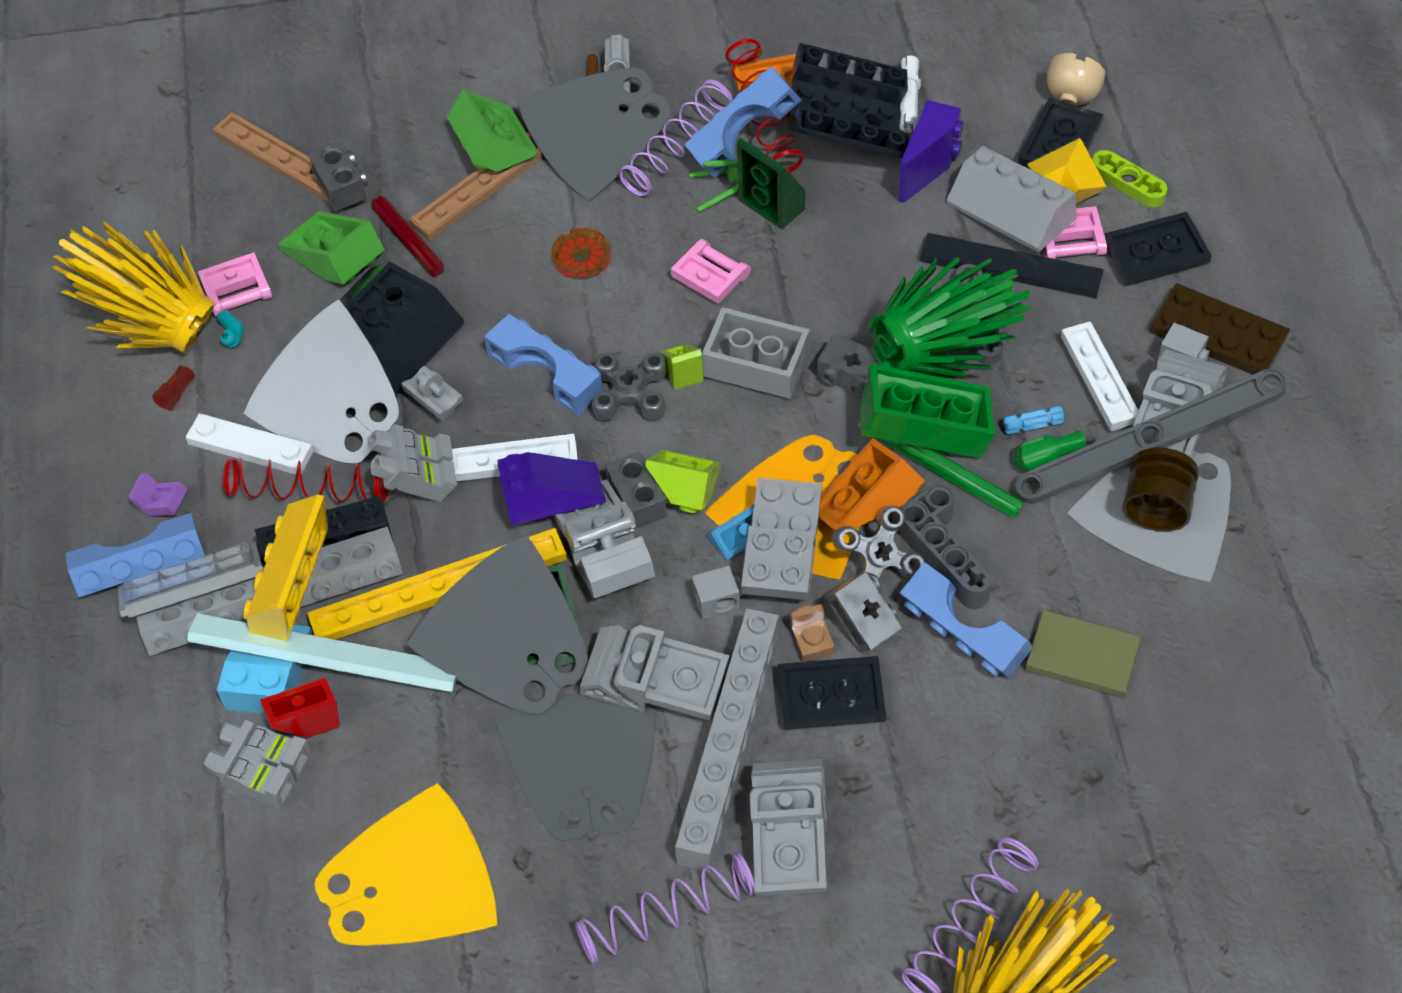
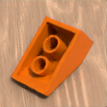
[819,438,925,530]

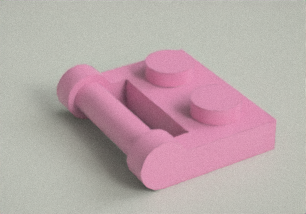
[1044,206,1107,259]
[671,239,751,304]
[198,252,272,317]

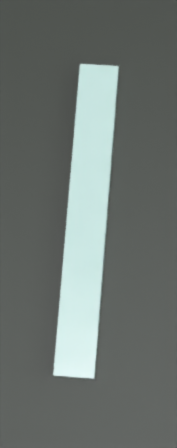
[187,613,456,692]

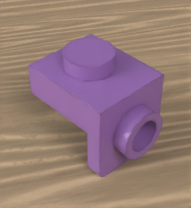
[129,473,188,516]

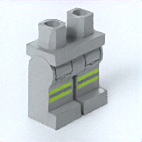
[367,424,457,502]
[204,720,312,810]

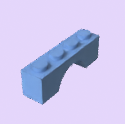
[685,66,802,178]
[484,314,603,416]
[65,513,205,597]
[900,562,1033,679]

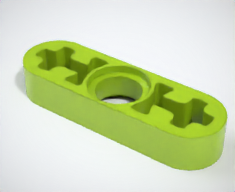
[1092,150,1168,207]

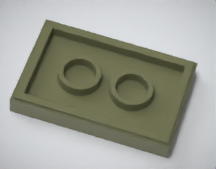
[1025,610,1141,698]

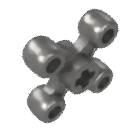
[592,353,667,421]
[832,505,925,588]

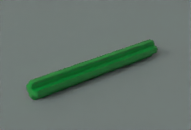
[884,440,1023,517]

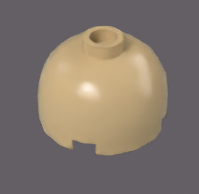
[1047,53,1106,106]

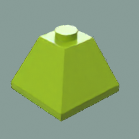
[645,449,722,513]

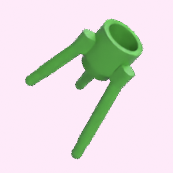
[689,159,738,212]

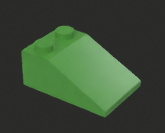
[277,211,385,284]

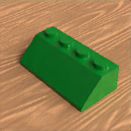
[860,363,995,458]

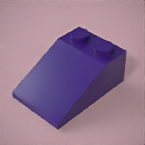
[898,100,964,203]
[497,452,606,525]

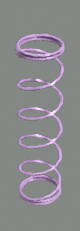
[619,80,733,196]
[902,837,1039,993]
[575,852,755,965]

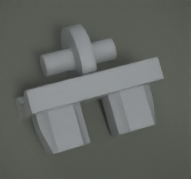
[402,366,463,422]

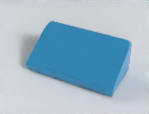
[705,504,754,560]

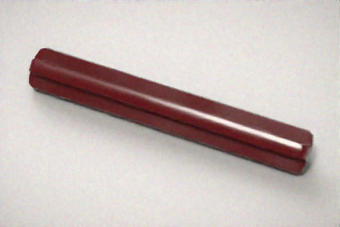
[371,195,445,277]

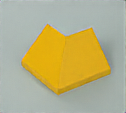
[1027,138,1107,204]

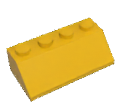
[243,495,328,641]

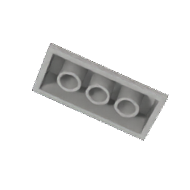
[947,146,1076,253]

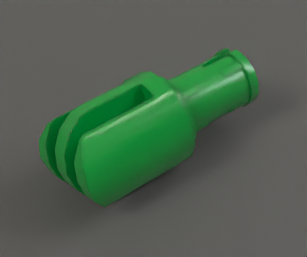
[1013,430,1086,471]

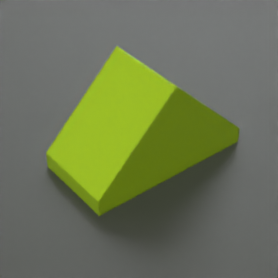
[659,343,704,390]

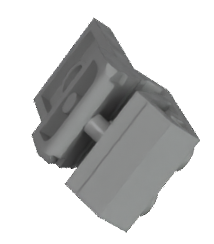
[1133,349,1227,458]
[741,478,822,600]
[553,479,655,598]
[580,625,729,721]
[750,759,828,896]

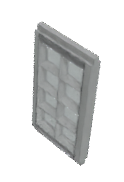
[118,541,263,618]

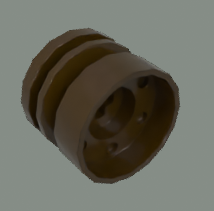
[1122,448,1199,532]

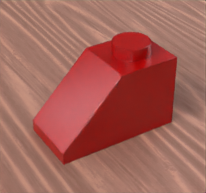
[260,678,340,738]

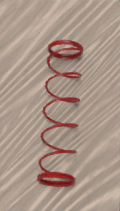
[725,39,804,172]
[223,457,388,503]

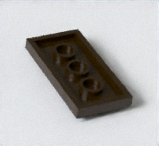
[1150,283,1290,375]

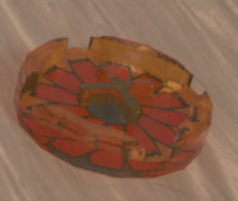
[552,228,611,280]

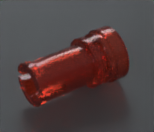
[152,365,195,411]

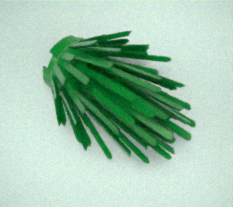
[868,257,1031,378]

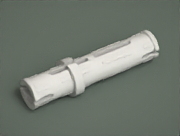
[900,56,921,133]

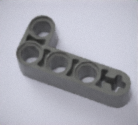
[899,484,991,609]

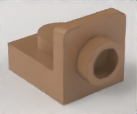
[790,604,835,662]

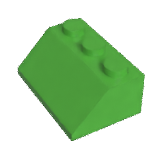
[447,89,538,172]

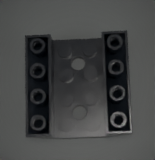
[787,43,909,158]
[340,261,464,396]

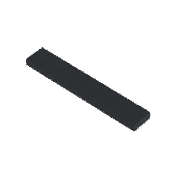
[920,233,1104,299]

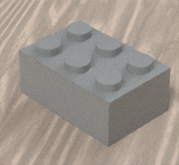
[702,307,810,399]

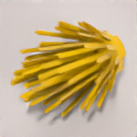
[52,221,216,353]
[953,888,1117,993]

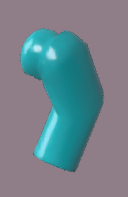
[217,309,245,348]

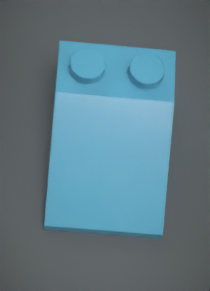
[217,625,313,714]

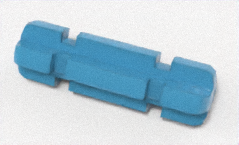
[1002,405,1065,434]

